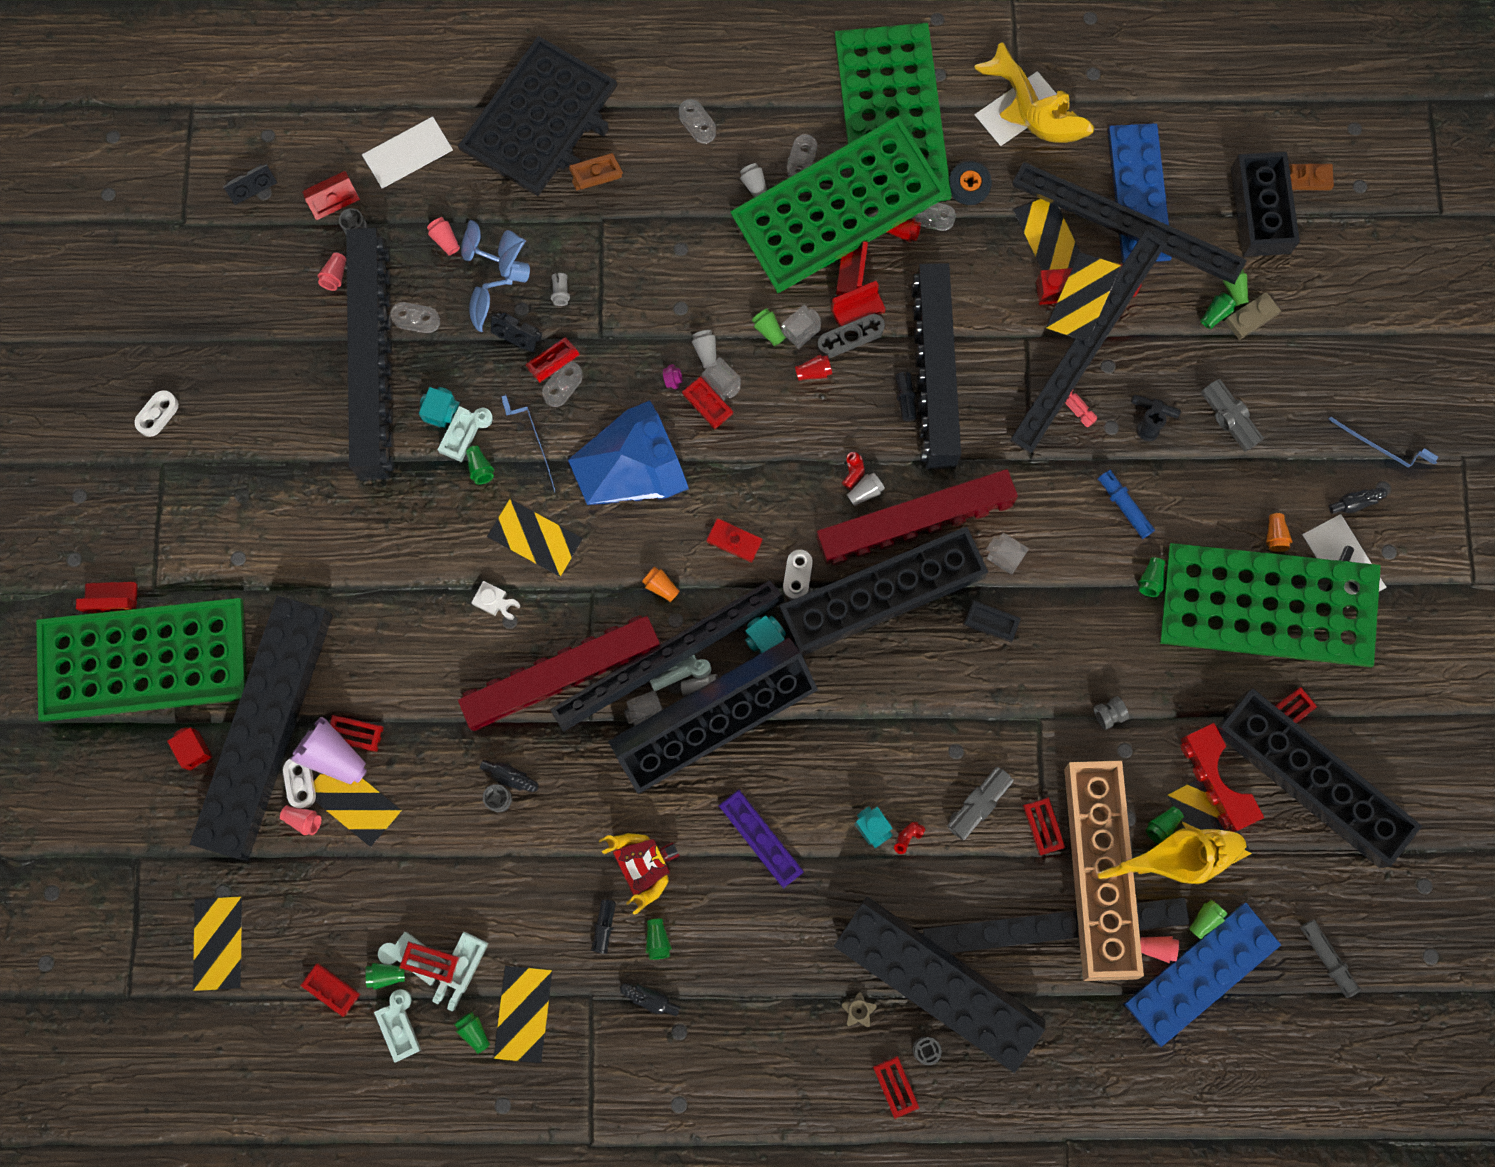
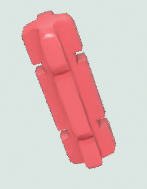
[1065,390,1097,427]

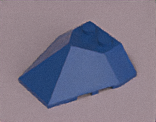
[568,401,689,505]

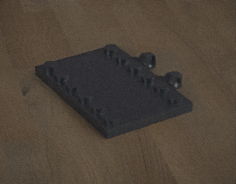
[458,36,618,196]

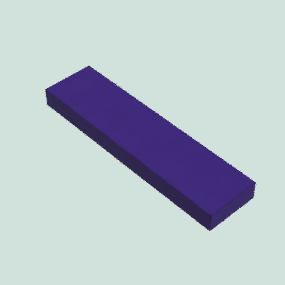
[718,790,804,889]

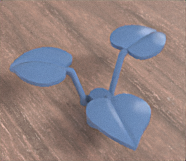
[461,220,530,332]

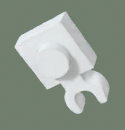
[472,581,520,620]

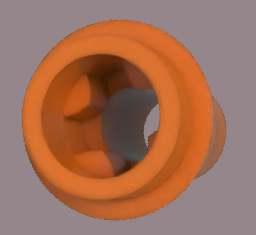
[1266,513,1292,552]
[642,566,680,602]

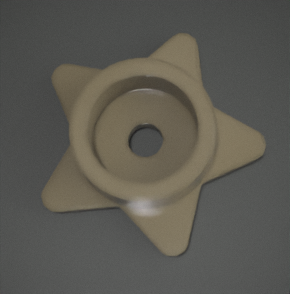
[842,992,877,1027]

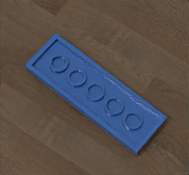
[1108,123,1172,263]
[1124,903,1281,1047]

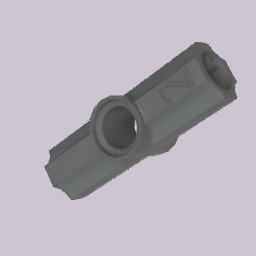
[1201,379,1264,452]
[946,766,1014,841]

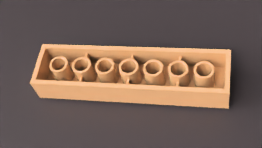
[1064,761,1144,981]

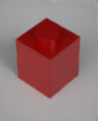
[167,727,213,770]

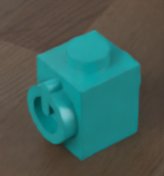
[419,387,460,429]
[745,616,786,654]
[854,807,894,848]

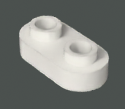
[135,391,179,437]
[783,550,812,600]
[283,759,316,809]

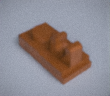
[569,153,623,190]
[1289,164,1334,190]

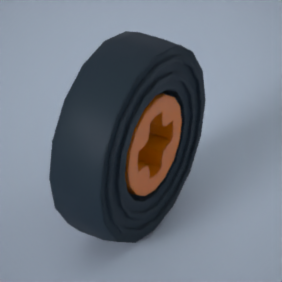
[949,161,992,205]

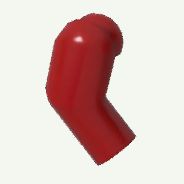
[842,452,865,490]
[894,822,925,854]

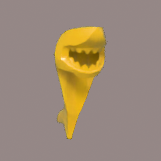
[974,43,1094,143]
[1097,828,1246,884]

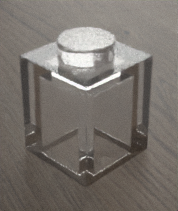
[782,305,821,349]
[702,357,741,401]
[986,532,1029,575]
[624,691,662,725]

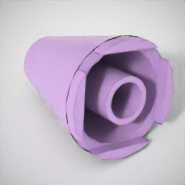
[290,717,367,784]

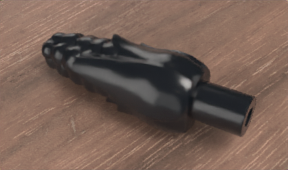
[1329,488,1387,514]
[479,760,539,792]
[619,983,681,1017]

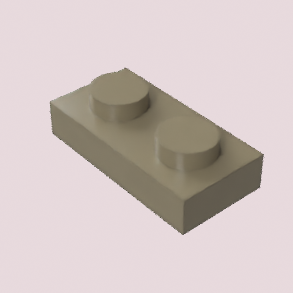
[1225,292,1281,340]

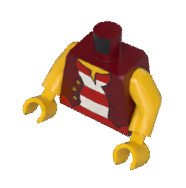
[599,833,680,914]

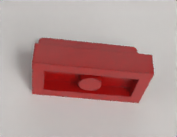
[302,171,360,220]
[836,241,868,295]
[831,281,886,327]
[76,582,138,614]

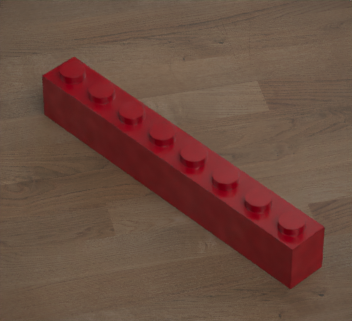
[816,469,1018,566]
[458,615,660,731]

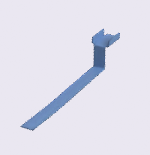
[502,394,555,493]
[1329,417,1438,467]

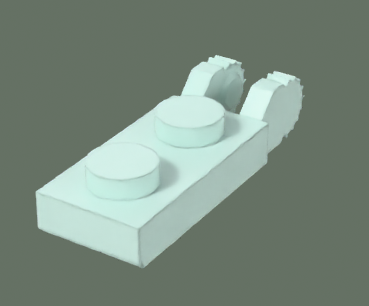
[433,932,489,1011]

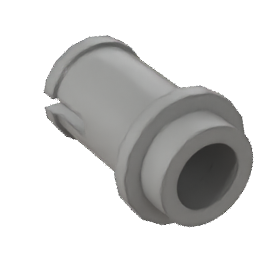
[551,273,570,306]

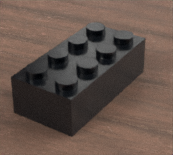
[1231,152,1300,257]

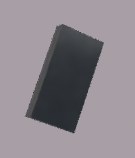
[964,600,1021,643]

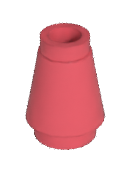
[427,217,460,255]
[318,253,346,291]
[280,805,322,835]
[1140,936,1179,963]

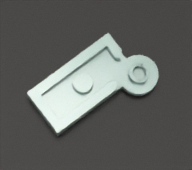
[438,406,493,462]
[650,655,711,692]
[378,932,448,986]
[374,989,421,1062]

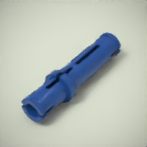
[1098,469,1155,540]

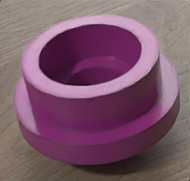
[663,364,682,389]

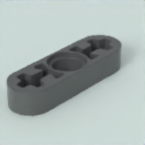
[817,314,885,358]

